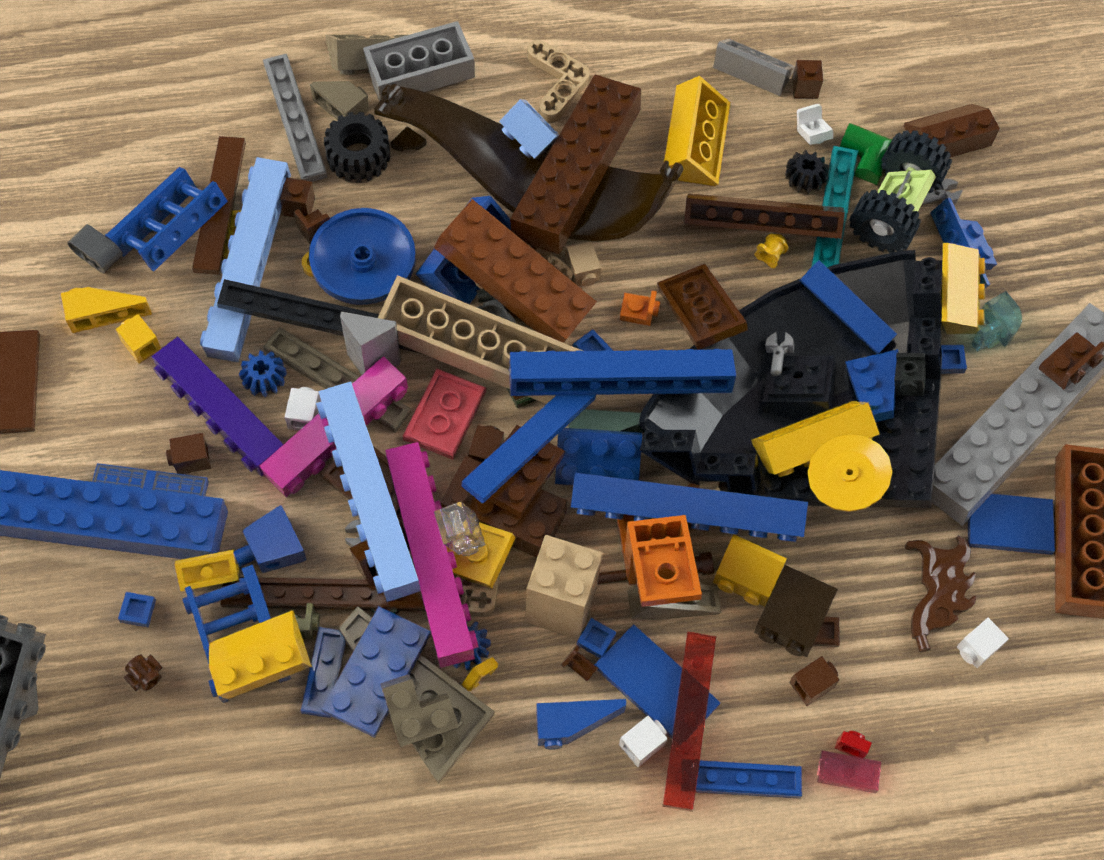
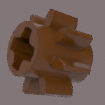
[124,654,163,691]

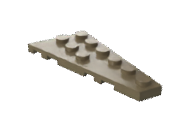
[339,607,495,784]

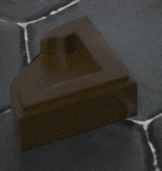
[391,126,427,151]

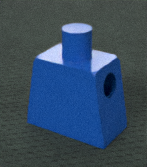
[234,505,307,573]

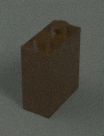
[754,565,838,657]

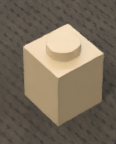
[566,241,601,286]

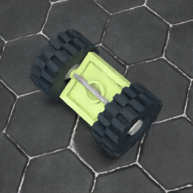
[849,130,952,253]

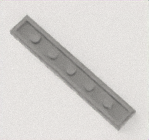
[263,54,327,182]

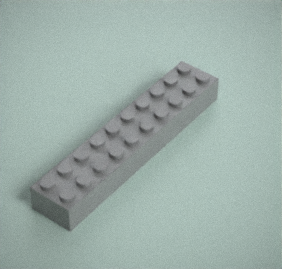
[932,303,1104,526]

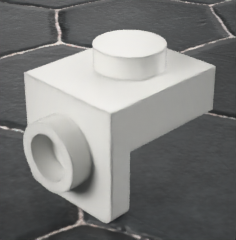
[797,104,833,145]

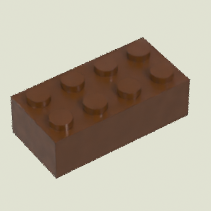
[440,456,568,558]

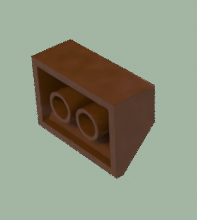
[903,104,1000,158]

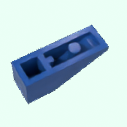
[536,699,626,750]

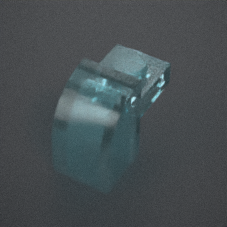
[971,291,1022,352]

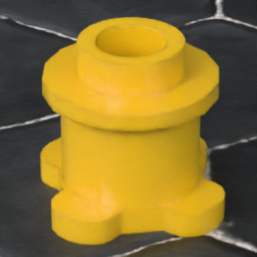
[754,233,788,269]

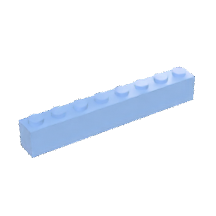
[200,157,291,362]
[316,382,421,602]

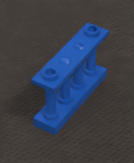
[105,167,228,272]
[182,565,291,703]

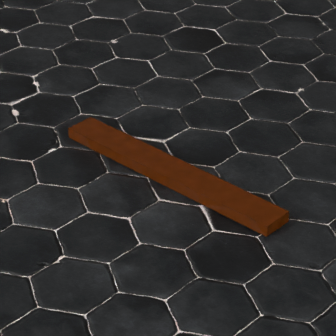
[220,577,426,611]

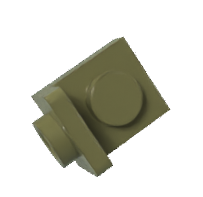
[295,603,320,640]

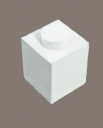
[285,387,321,430]
[957,618,1009,668]
[619,716,668,767]

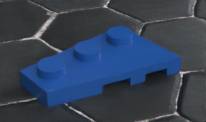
[845,349,899,422]

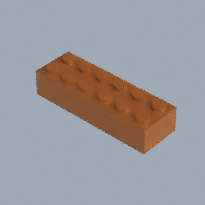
[433,199,597,343]
[1055,444,1104,619]

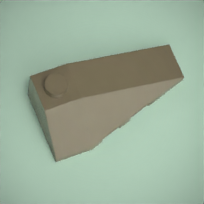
[326,34,406,75]

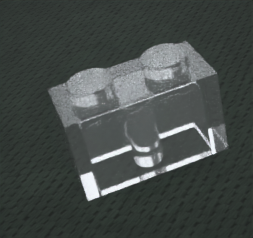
[434,501,486,556]

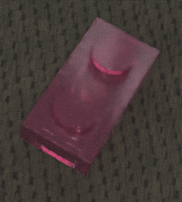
[817,751,881,794]

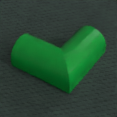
[840,123,892,185]

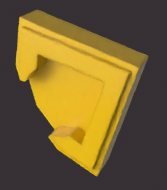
[461,657,499,691]

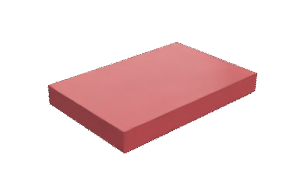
[403,369,486,460]

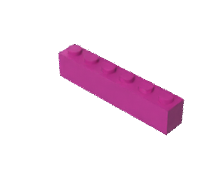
[259,356,408,497]

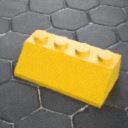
[664,76,731,186]
[751,401,879,477]

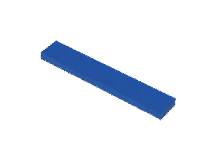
[461,395,596,504]

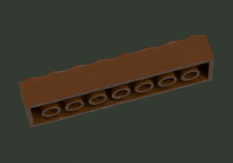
[510,74,641,255]

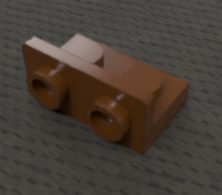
[1039,332,1104,390]

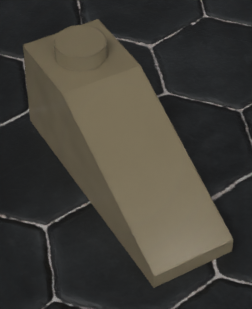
[628,584,721,620]

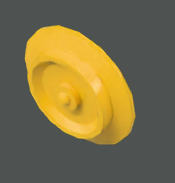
[808,434,892,512]

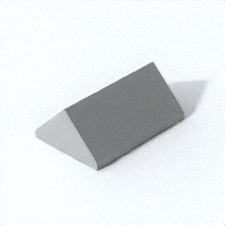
[713,39,795,96]
[340,312,401,375]

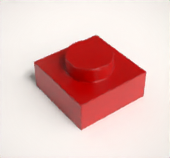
[834,731,872,760]

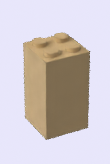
[525,535,603,639]

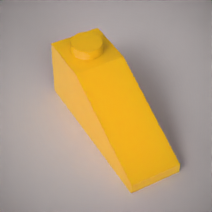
[61,287,152,333]

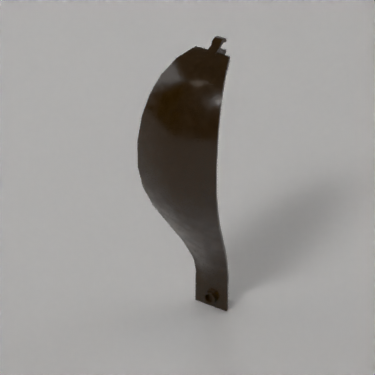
[374,84,683,242]

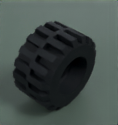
[324,112,390,183]

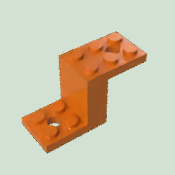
[617,514,702,607]

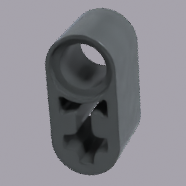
[67,224,123,273]

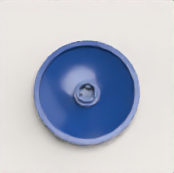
[309,208,416,305]

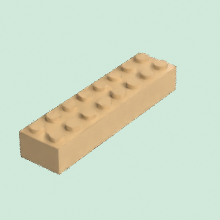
[378,275,582,404]

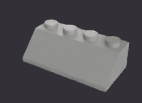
[363,21,475,101]

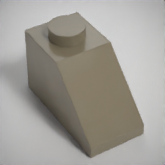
[310,81,369,120]

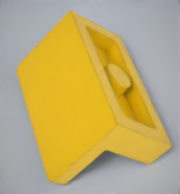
[174,550,240,592]

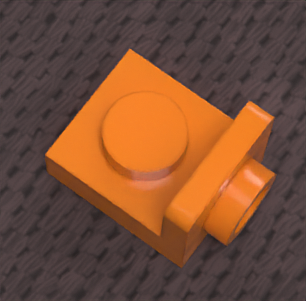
[619,291,660,326]

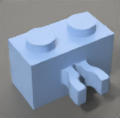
[499,99,559,159]

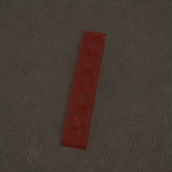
[662,632,716,812]

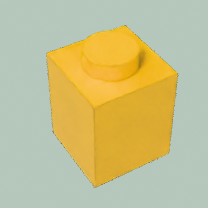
[116,314,161,364]

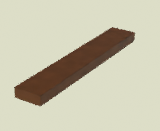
[192,136,246,275]

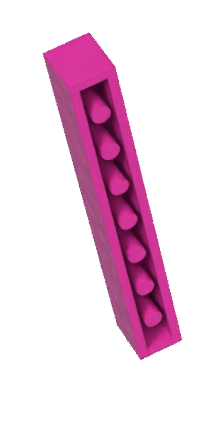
[385,442,478,668]

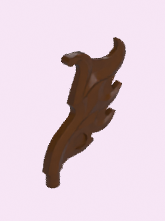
[905,535,977,652]

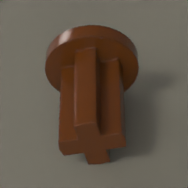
[561,645,598,681]

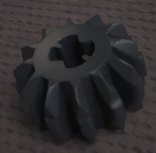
[785,149,829,194]

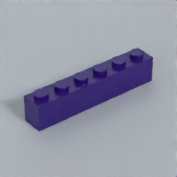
[152,336,283,477]

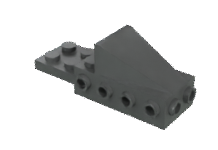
[0,615,46,778]

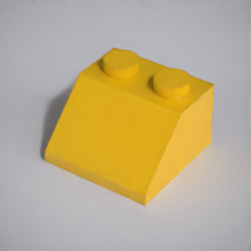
[713,534,787,607]

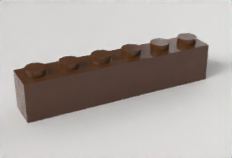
[684,193,845,239]

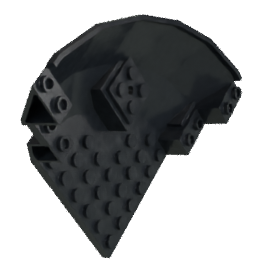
[639,250,943,508]

